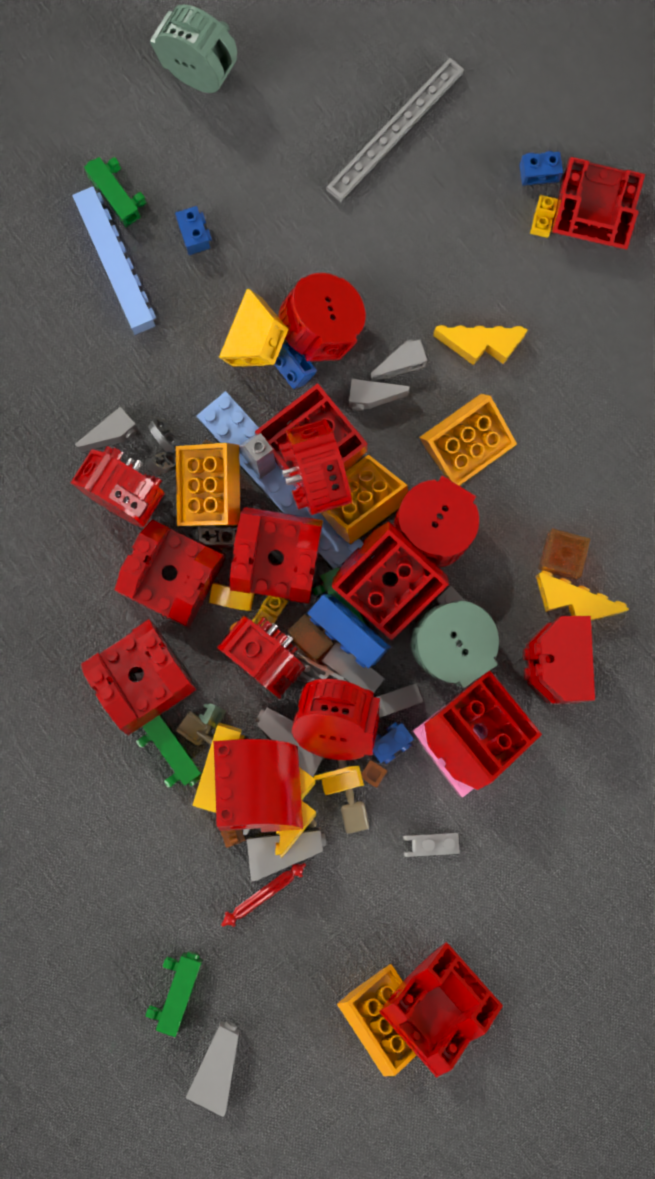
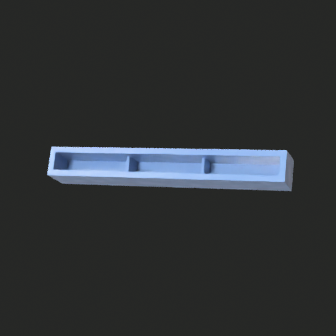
[72,187,156,335]

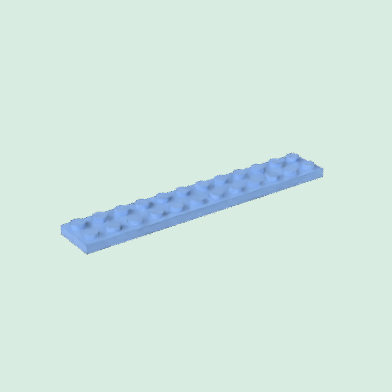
[197,391,375,569]

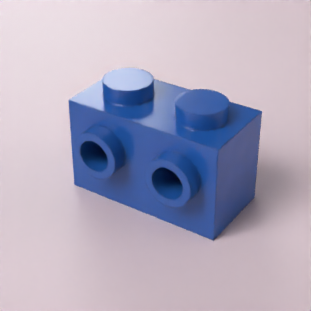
[519,151,563,186]
[175,206,212,255]
[274,343,317,390]
[373,722,414,764]

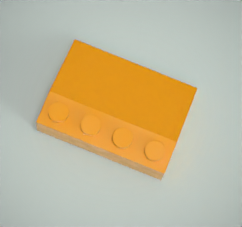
[419,394,517,486]
[176,443,240,526]
[321,455,408,545]
[337,964,417,1076]

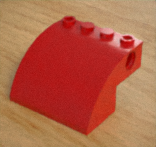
[552,157,646,250]
[213,739,303,832]
[379,942,503,1078]

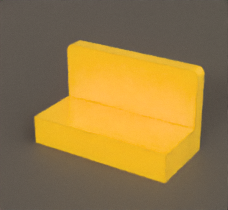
[314,766,364,795]

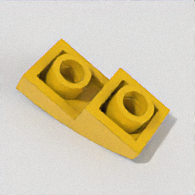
[530,195,558,238]
[209,583,254,611]
[252,596,288,625]

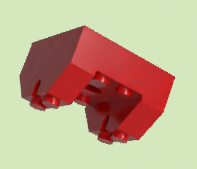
[255,383,368,489]
[230,507,323,604]
[115,519,225,629]
[332,522,449,640]
[523,616,595,704]
[81,619,196,736]
[424,671,542,790]

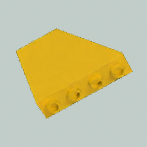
[219,289,288,367]

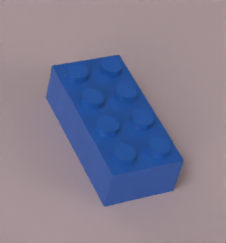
[308,594,391,669]

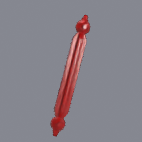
[221,863,306,927]

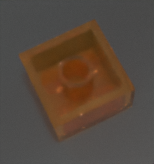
[538,528,591,580]
[287,614,333,662]

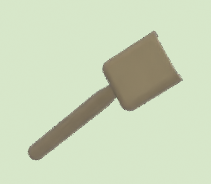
[176,711,213,745]
[337,760,370,833]

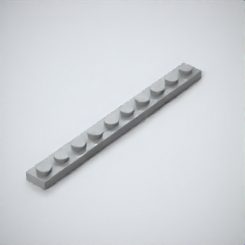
[327,58,464,202]

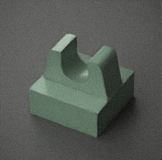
[199,703,226,728]

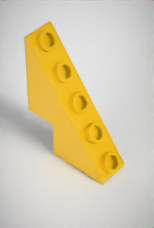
[433,325,528,365]
[536,570,629,620]
[275,767,316,859]

